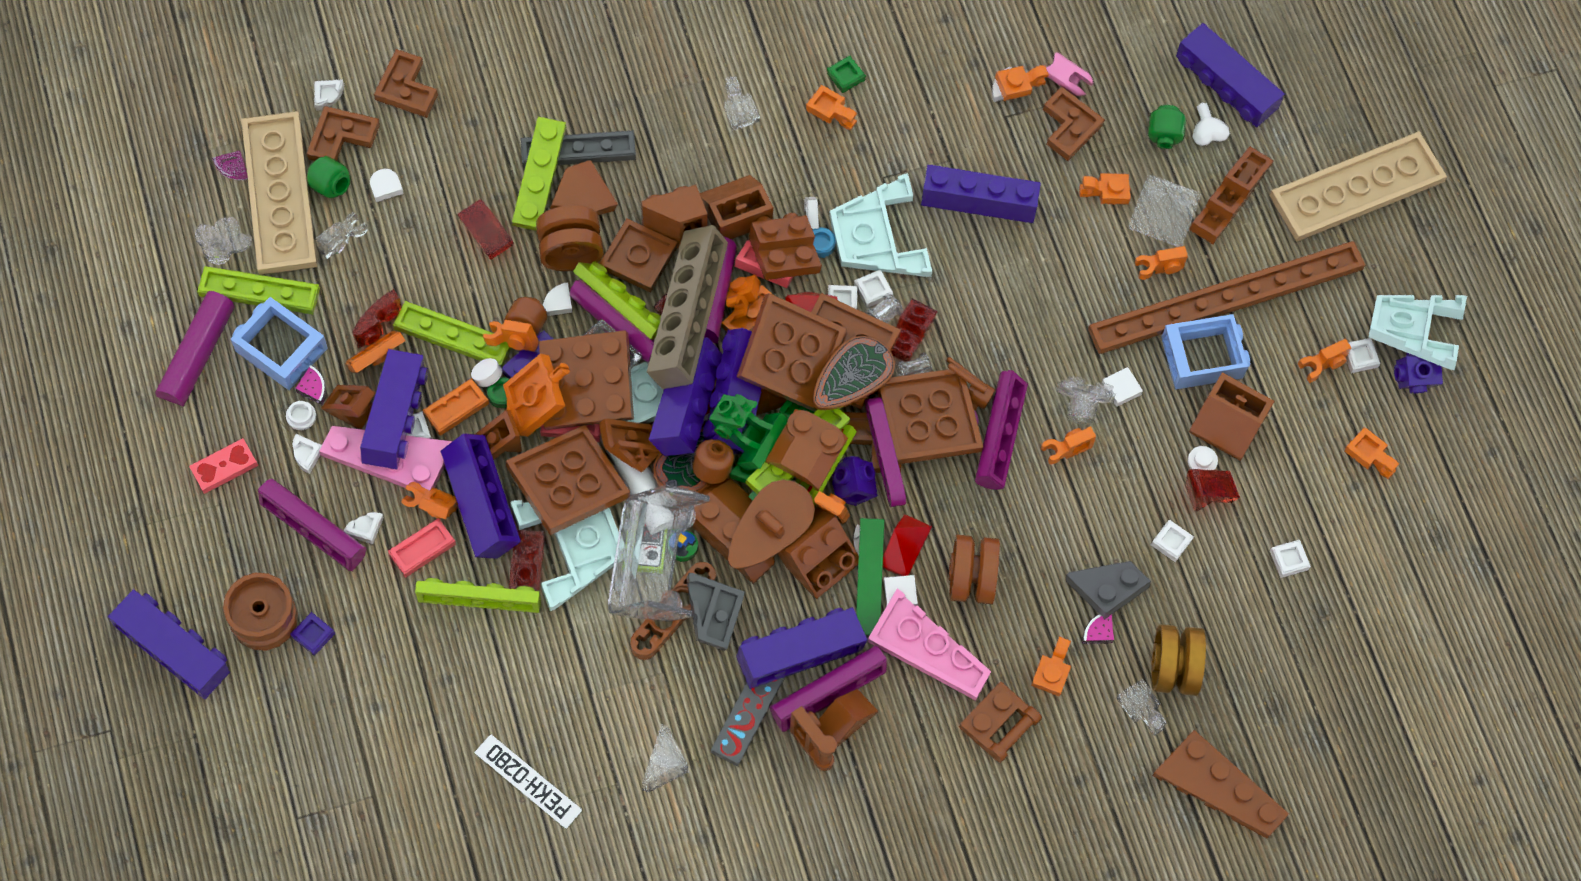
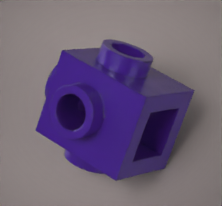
[1394,352,1443,394]
[832,456,878,506]

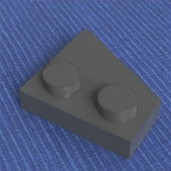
[1066,561,1151,619]
[686,572,745,651]

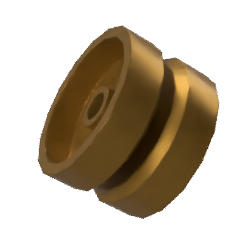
[1151,624,1206,696]

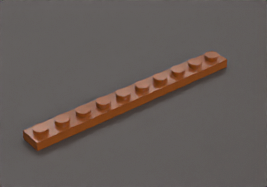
[1088,241,1365,354]

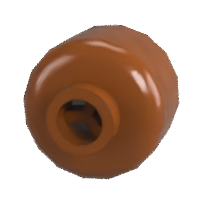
[504,297,548,336]
[692,439,734,484]

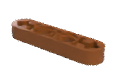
[630,562,716,660]

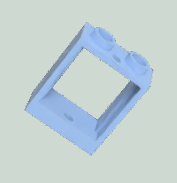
[231,297,328,390]
[1161,314,1250,390]

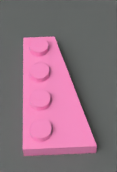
[319,426,453,490]
[868,588,991,701]

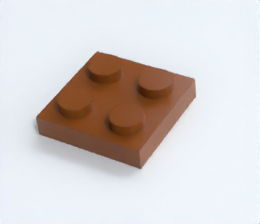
[599,218,678,293]

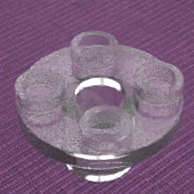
[1056,376,1116,425]

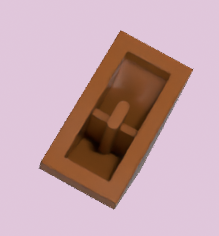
[818,689,878,747]

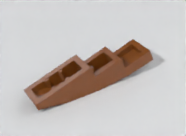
[1189,146,1274,245]

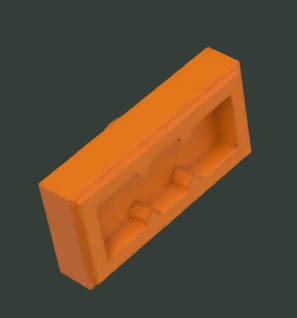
[345,331,406,373]
[422,378,489,436]
[814,491,850,524]

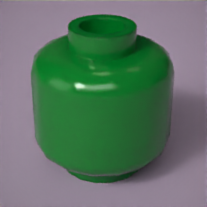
[1148,105,1186,149]
[307,156,350,199]

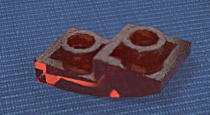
[457,199,514,260]
[352,289,402,349]
[891,298,938,363]
[509,530,545,591]

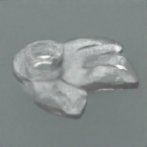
[195,216,253,264]

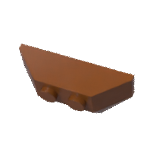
[668,479,775,584]

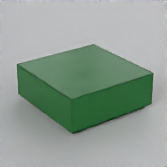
[827,55,866,94]

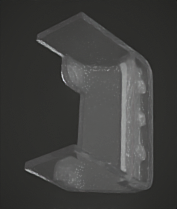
[608,484,710,621]

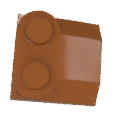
[765,409,848,491]

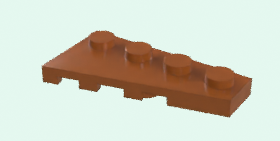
[1152,730,1289,839]

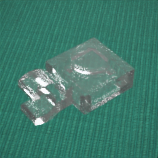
[724,76,760,130]
[316,212,368,259]
[1116,679,1167,736]

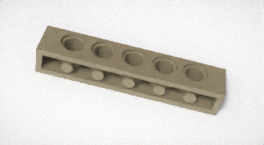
[647,225,728,389]

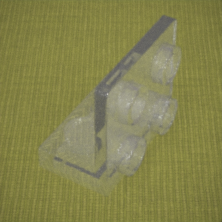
[1128,174,1202,247]

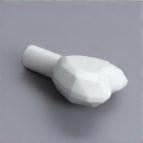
[1193,103,1230,146]

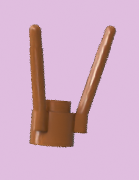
[946,357,996,411]

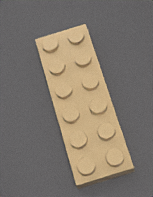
[241,111,318,275]
[1269,131,1447,242]

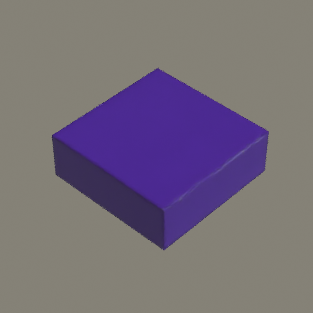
[290,612,335,656]

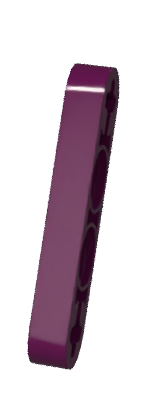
[865,397,906,507]

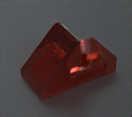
[1186,469,1240,511]

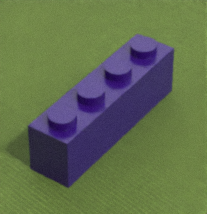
[1176,23,1285,128]
[921,164,1041,223]
[703,328,762,454]
[649,337,722,456]
[360,349,428,470]
[441,433,521,559]
[107,589,230,700]
[736,607,867,689]

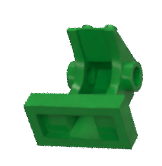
[709,394,788,470]

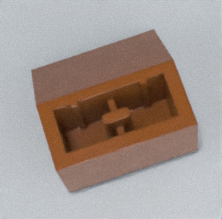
[700,175,774,239]
[641,185,708,248]
[1189,372,1274,461]
[778,507,859,599]

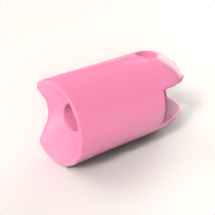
[1046,52,1093,96]

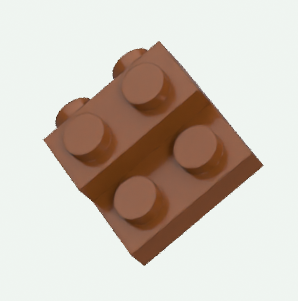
[749,213,822,280]

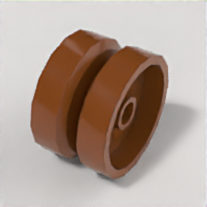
[536,205,604,271]
[948,534,1000,605]
[223,572,298,651]

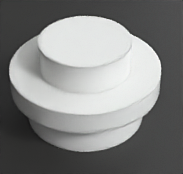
[286,401,316,430]
[1188,446,1218,475]

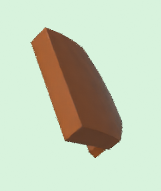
[550,160,618,215]
[599,418,661,473]

